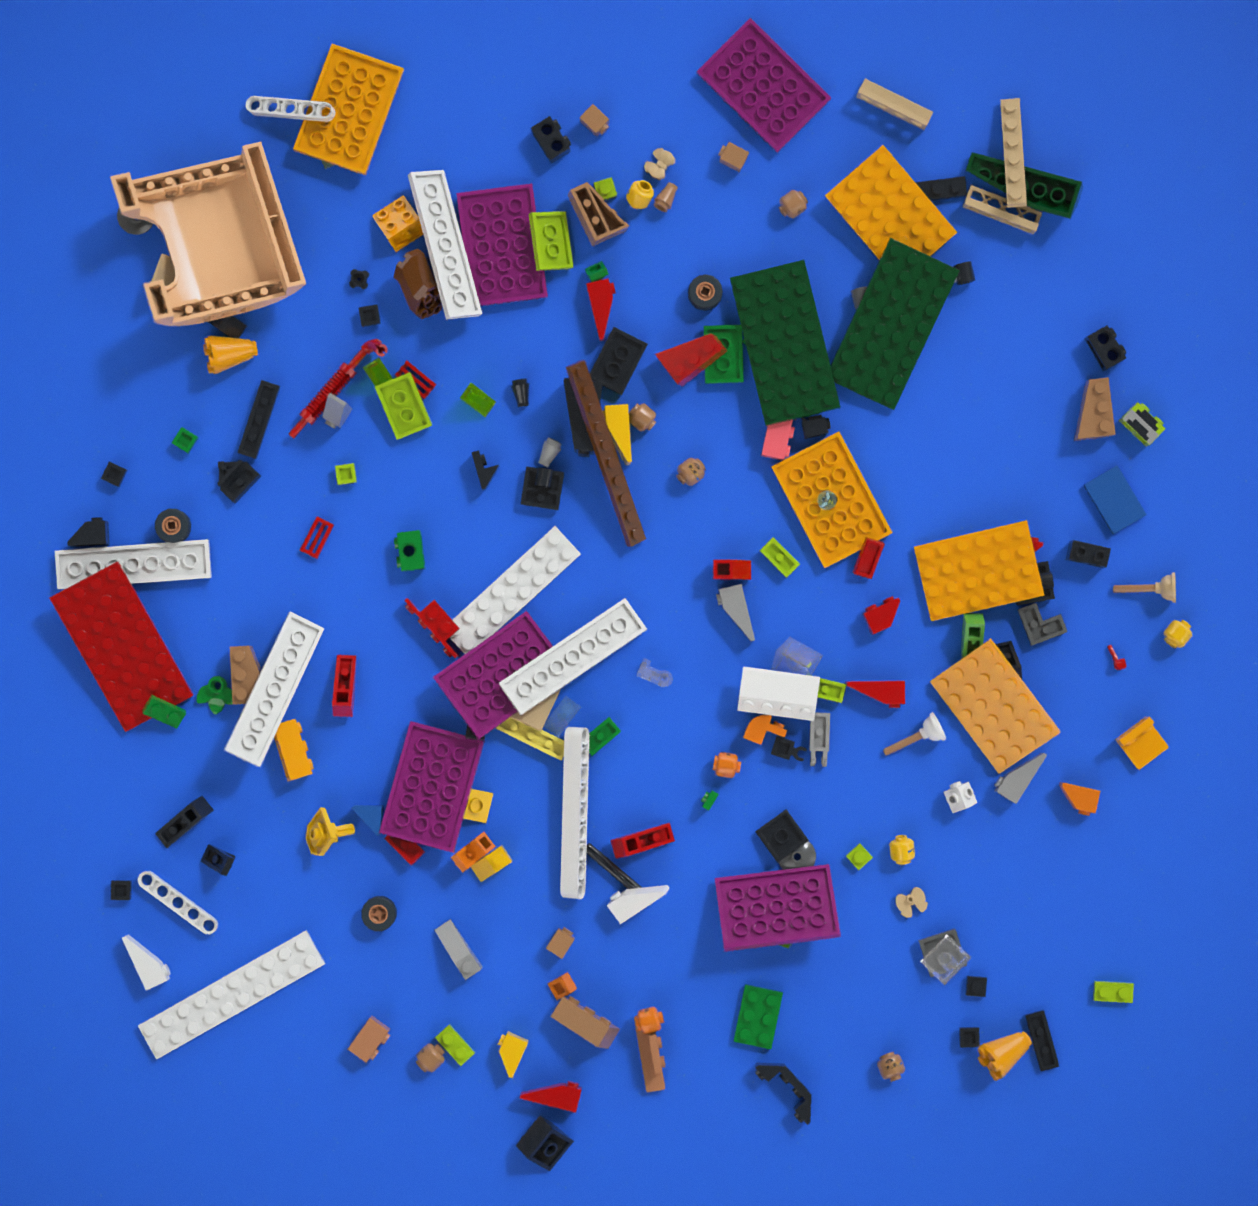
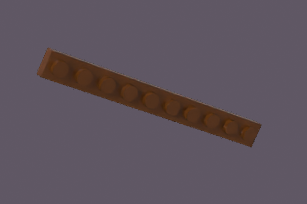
[566,360,646,547]

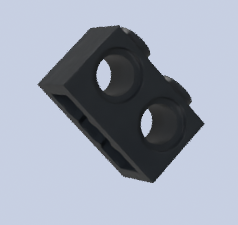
[531,116,571,164]
[1084,325,1126,372]
[1066,540,1111,568]

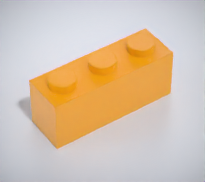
[274,719,314,782]

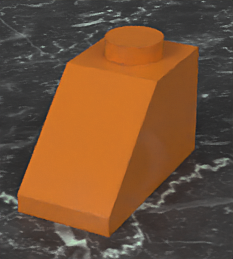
[1059,782,1100,816]

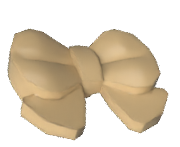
[644,148,675,180]
[895,887,928,918]

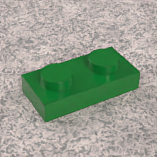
[142,695,186,729]
[589,717,621,756]

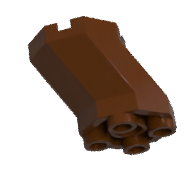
[393,249,442,320]

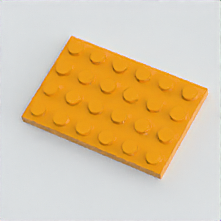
[293,44,404,176]
[825,145,957,260]
[771,432,892,569]
[914,520,1044,621]
[930,639,1061,774]

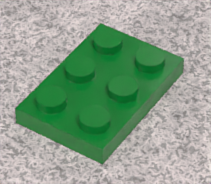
[703,325,744,384]
[733,984,783,1049]

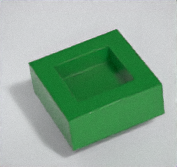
[585,261,609,282]
[172,427,199,453]
[701,790,719,811]

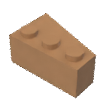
[567,182,629,247]
[1074,377,1116,441]

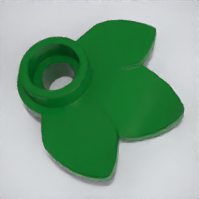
[197,676,233,715]

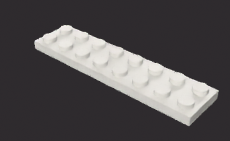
[408,170,482,320]
[450,526,581,654]
[55,539,212,589]
[499,598,647,716]
[224,611,324,767]

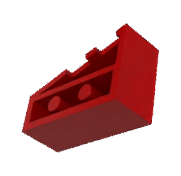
[655,334,727,387]

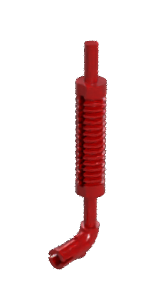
[288,339,388,438]

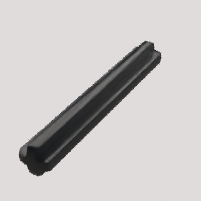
[586,843,642,889]

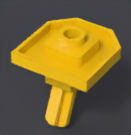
[306,807,355,856]

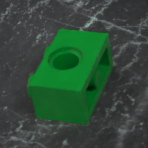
[394,530,426,572]

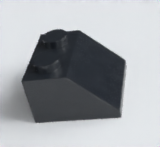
[516,1116,574,1171]

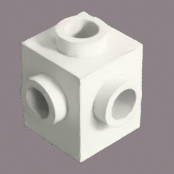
[944,781,977,813]

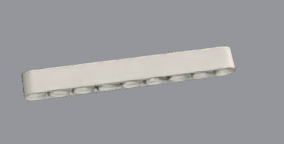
[560,727,589,899]

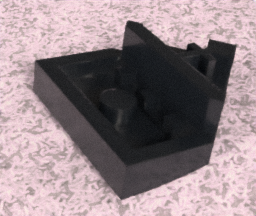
[218,460,261,504]

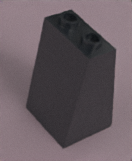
[564,378,603,457]

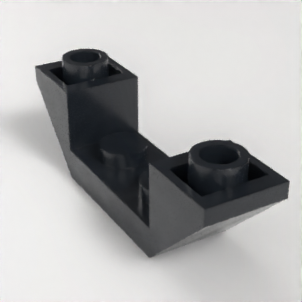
[754,1063,812,1125]

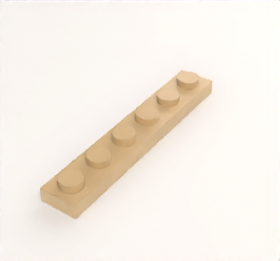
[1000,98,1027,208]

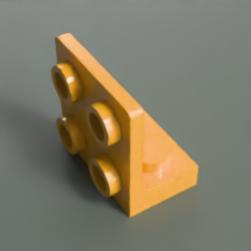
[372,196,423,252]
[1115,716,1169,769]

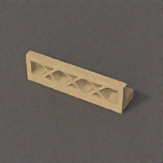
[856,79,933,130]
[962,185,1042,234]

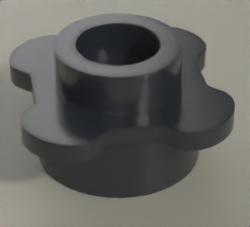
[349,269,369,289]

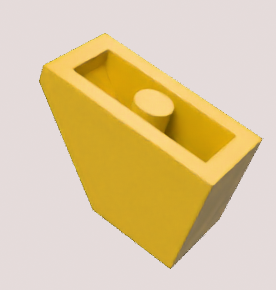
[471,845,513,882]
[498,1031,529,1078]

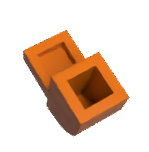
[742,715,787,745]
[451,832,496,873]

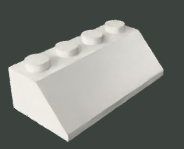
[737,667,820,721]

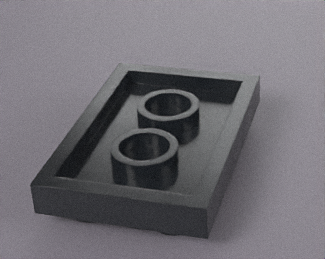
[590,327,648,395]

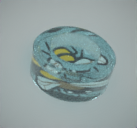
[817,490,837,510]

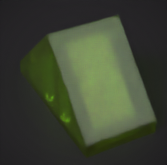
[363,357,393,386]
[460,382,496,417]

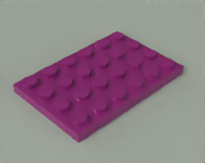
[696,18,831,153]
[456,183,548,306]
[433,611,553,740]
[379,721,485,853]
[715,864,840,952]

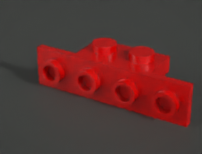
[404,598,460,658]

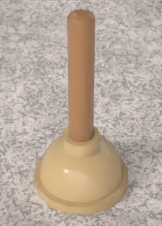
[1113,572,1176,603]

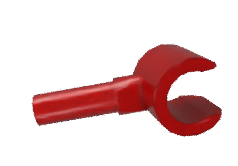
[1107,645,1126,670]

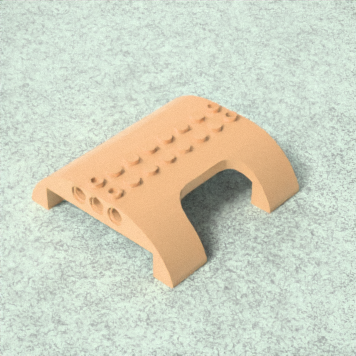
[110,142,306,326]

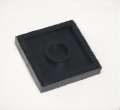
[755,809,809,863]

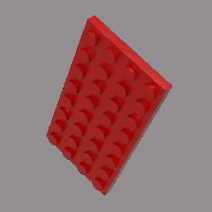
[49,561,194,732]

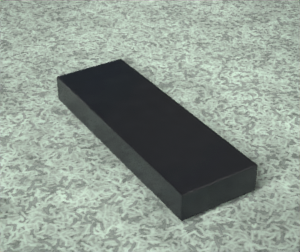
[1025,1010,1059,1071]

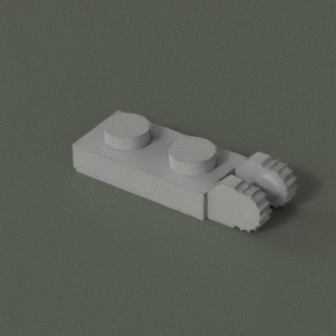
[809,713,830,767]

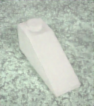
[607,885,669,924]
[122,935,171,990]

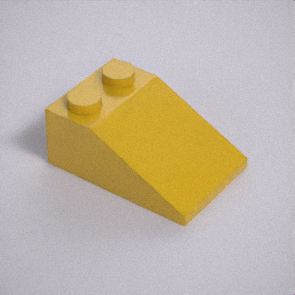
[602,404,632,465]

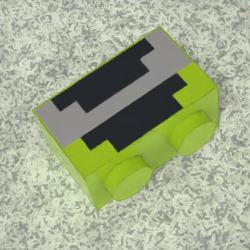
[1119,402,1166,447]

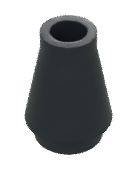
[511,378,529,407]

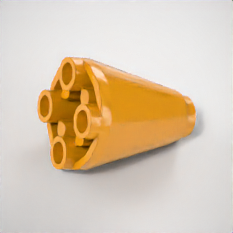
[203,336,258,374]
[978,1031,1032,1081]

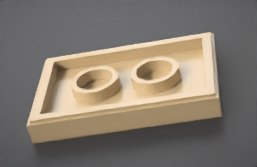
[510,689,561,732]

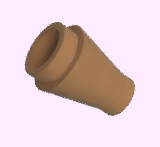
[654,182,678,212]

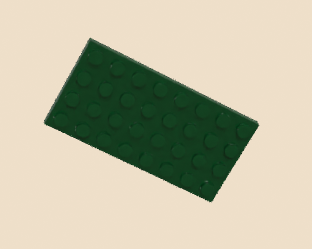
[830,238,960,410]
[730,260,841,426]

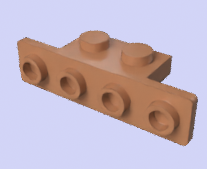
[634,1015,666,1092]

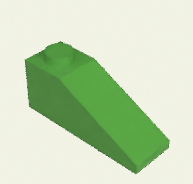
[961,613,985,659]

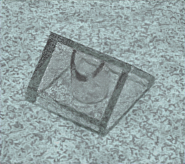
[771,637,823,676]
[920,934,972,985]

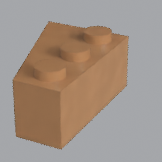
[230,646,261,705]
[551,996,620,1049]

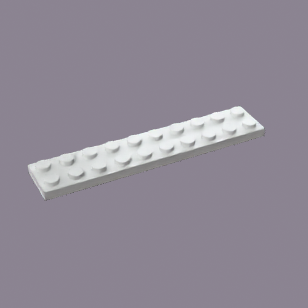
[138,930,325,1060]

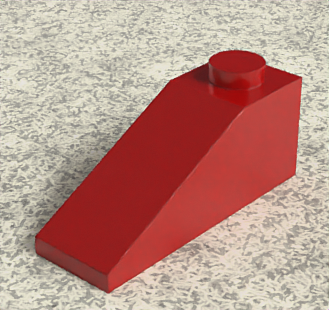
[586,278,616,342]
[332,655,356,717]
[845,681,905,708]
[611,823,675,858]
[520,1081,582,1113]

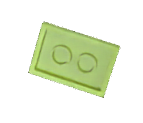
[529,211,574,271]
[375,372,433,440]

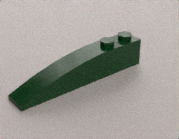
[966,152,1083,219]

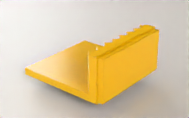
[464,789,493,823]

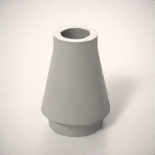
[538,437,562,467]

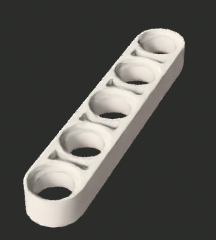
[246,96,336,122]
[138,871,218,934]

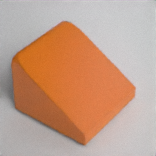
[548,972,577,1000]

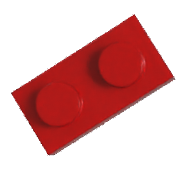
[384,835,425,866]

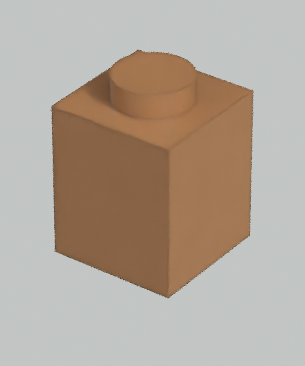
[580,104,609,137]
[718,142,749,173]
[546,927,575,959]

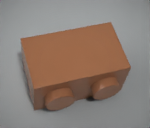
[348,1016,391,1063]

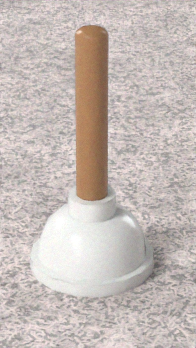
[883,712,946,756]

